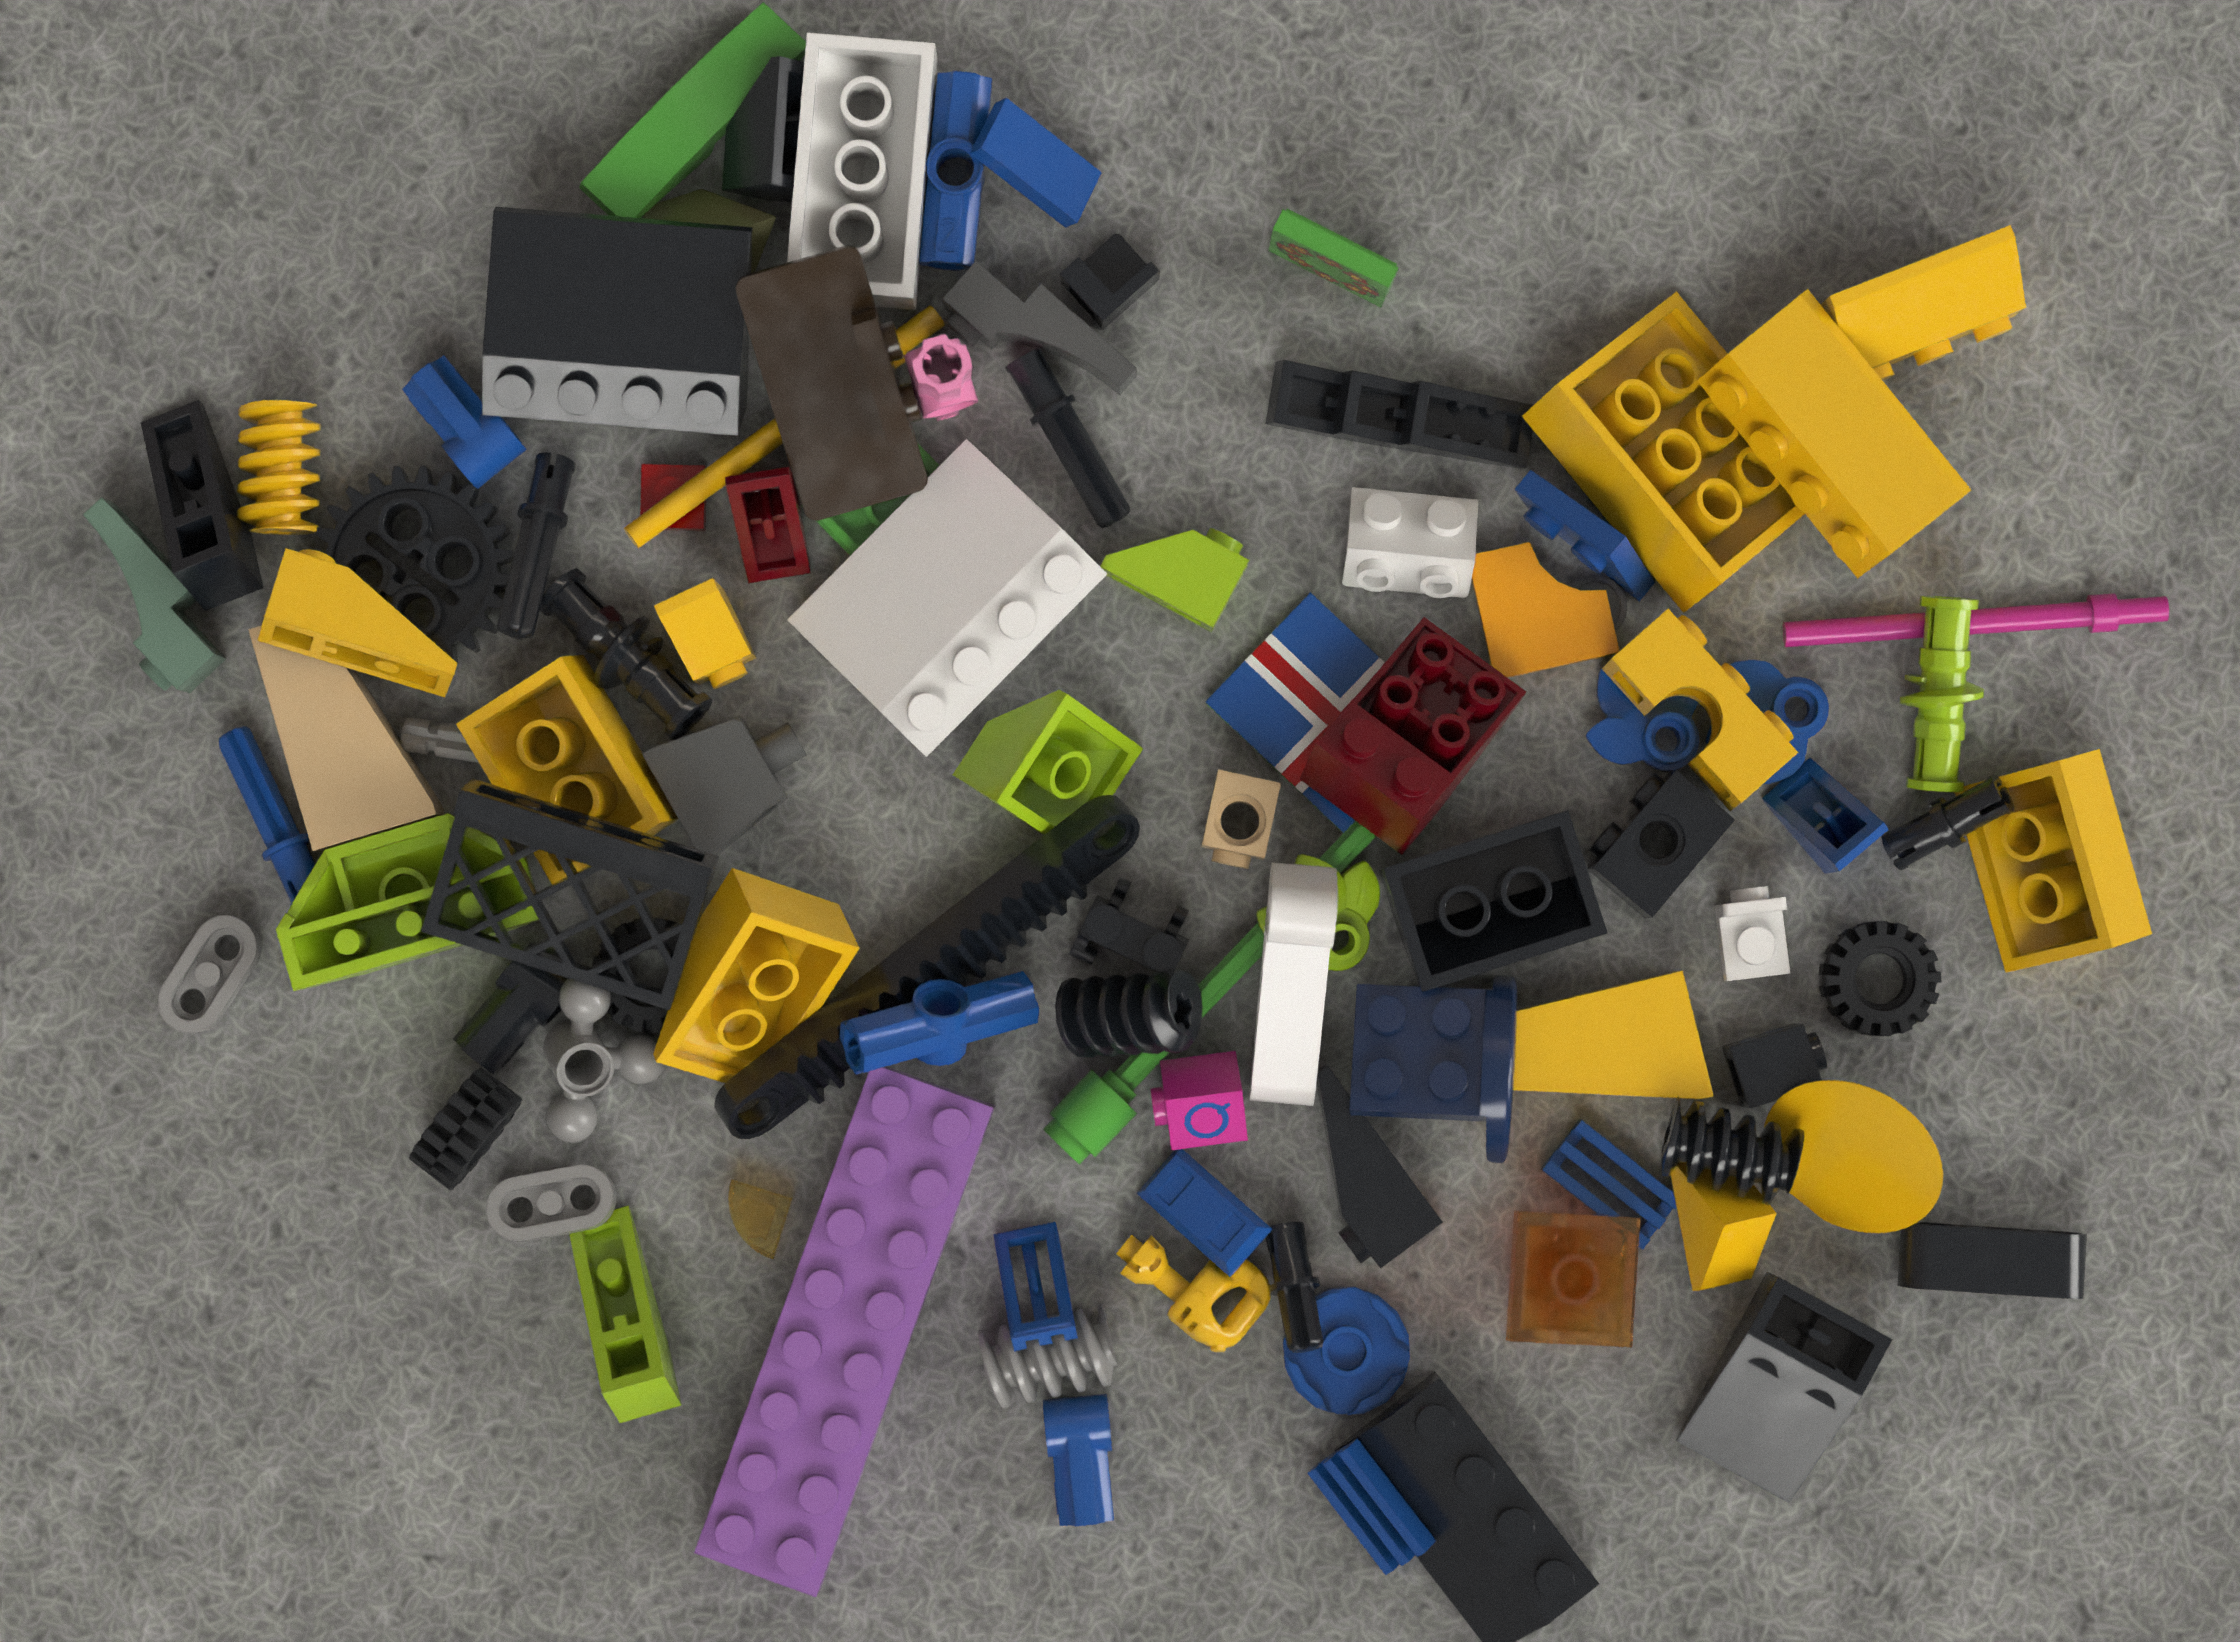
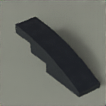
[1265,360,1533,469]

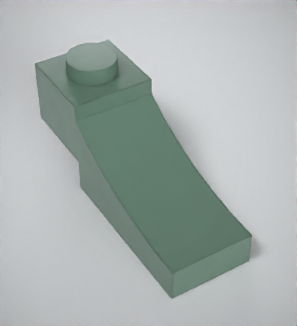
[83,497,227,693]

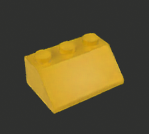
[1821,225,2026,380]
[456,655,679,884]
[1954,749,2152,973]

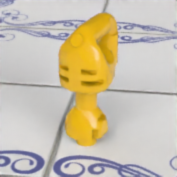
[1116,1235,1271,1352]

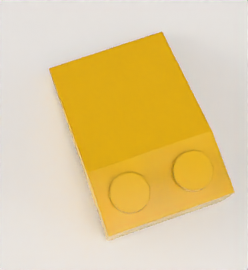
[653,868,860,1083]

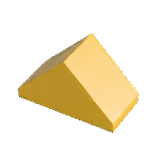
[1670,1162,1777,1291]

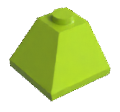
[952,689,1143,835]

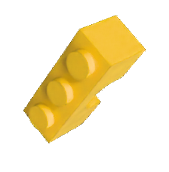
[1602,609,1798,811]

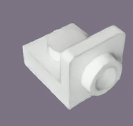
[1715,886,1790,981]

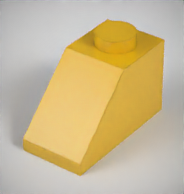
[654,578,756,689]

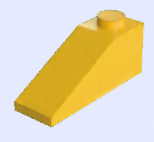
[257,548,458,697]

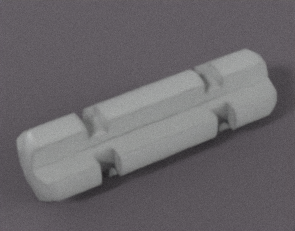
[401,717,479,763]

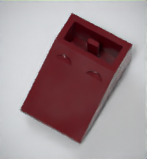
[1300,617,1527,855]

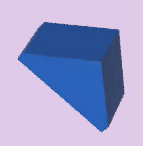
[1762,758,1888,874]

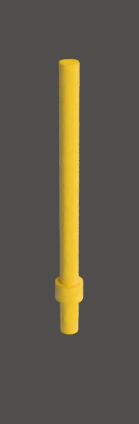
[623,305,945,549]

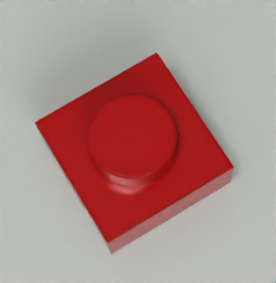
[640,464,706,531]

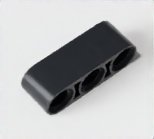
[1897,1222,2087,1299]

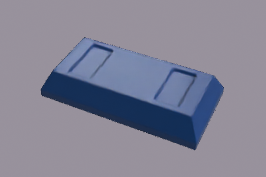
[1137,1149,1273,1277]

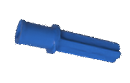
[219,726,316,905]

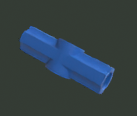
[919,71,993,271]
[840,971,1039,1075]

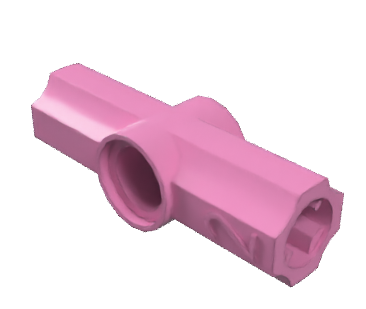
[904,334,978,421]

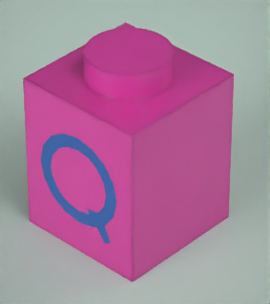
[1150,1051,1248,1150]

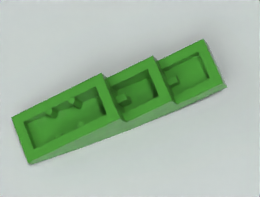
[579,2,806,218]

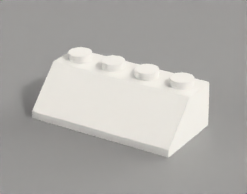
[787,32,938,310]

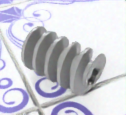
[978,1303,1117,1408]

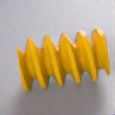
[237,400,321,535]

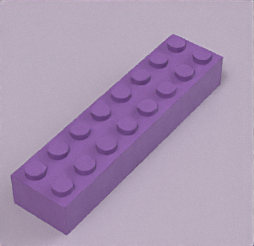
[694,1066,995,1597]

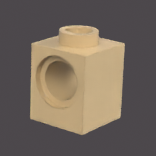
[1201,769,1281,869]

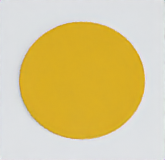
[1764,1080,1943,1233]

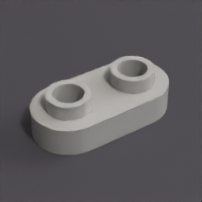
[158,915,262,1033]
[486,1165,617,1242]

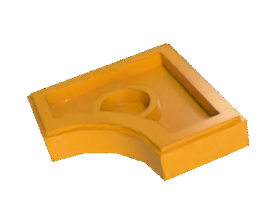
[1472,542,1620,678]

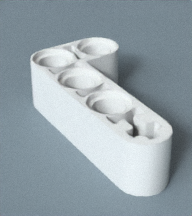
[1249,862,1338,1106]

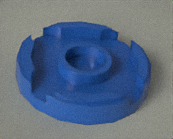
[1283,1286,1410,1415]

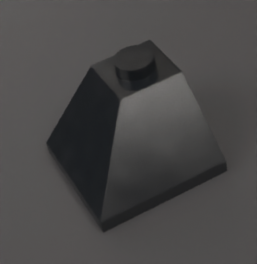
[722,56,804,202]

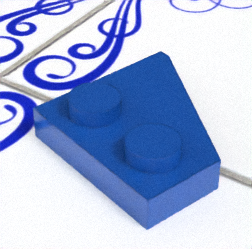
[1515,470,1655,602]

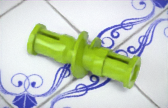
[1900,596,1984,792]

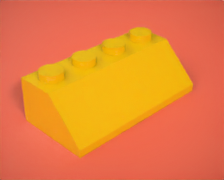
[1697,289,1971,579]

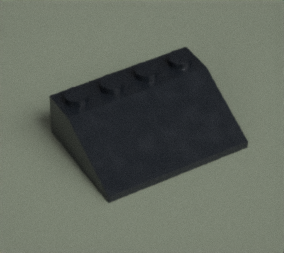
[482,207,753,436]

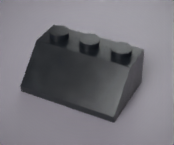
[1379,810,1608,992]

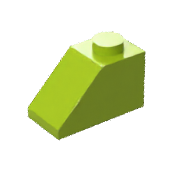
[1100,528,1249,633]

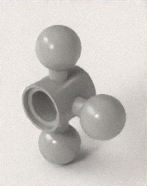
[543,978,666,1143]

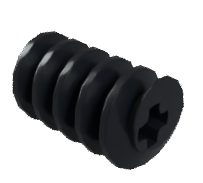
[1055,970,1203,1058]
[1661,1096,1804,1206]

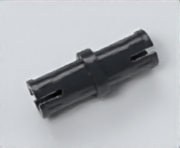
[1881,775,2014,870]

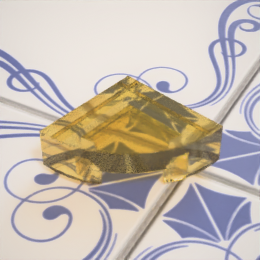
[728,1179,794,1259]

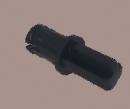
[1266,1222,1323,1353]

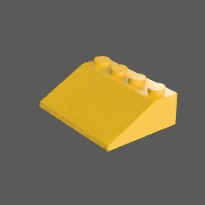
[1522,291,1805,613]

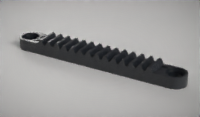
[714,795,1140,1139]

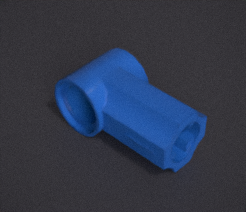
[402,355,527,489]
[1043,1394,1114,1526]

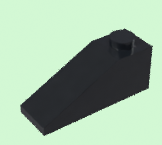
[141,400,264,611]
[1317,1065,1443,1268]

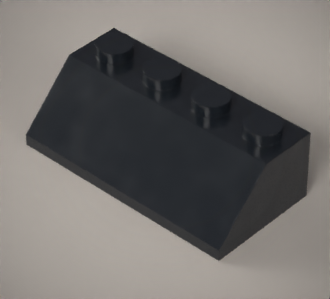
[1334,1371,1599,1642]

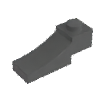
[942,261,1137,395]

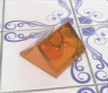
[1506,1210,1640,1347]

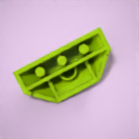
[275,813,539,991]

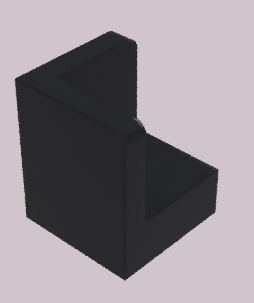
[1060,234,1160,330]

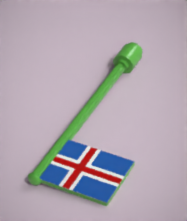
[1043,592,1385,1165]

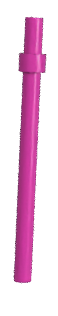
[1783,593,2169,647]

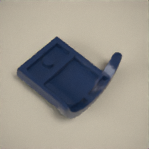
[1349,975,1517,1163]

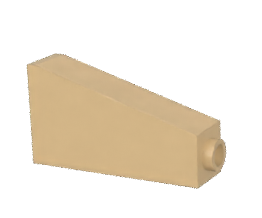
[248,614,445,853]

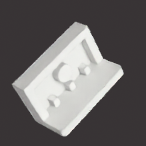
[1342,487,1478,598]

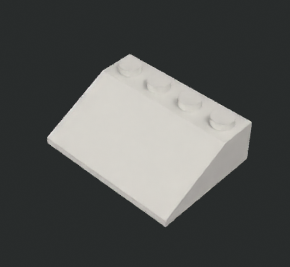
[787,439,1107,757]

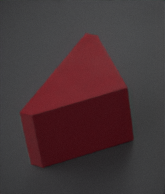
[725,467,811,583]

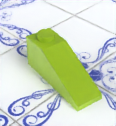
[569,1206,682,1423]

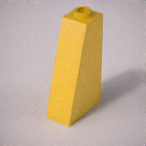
[1514,971,1714,1100]

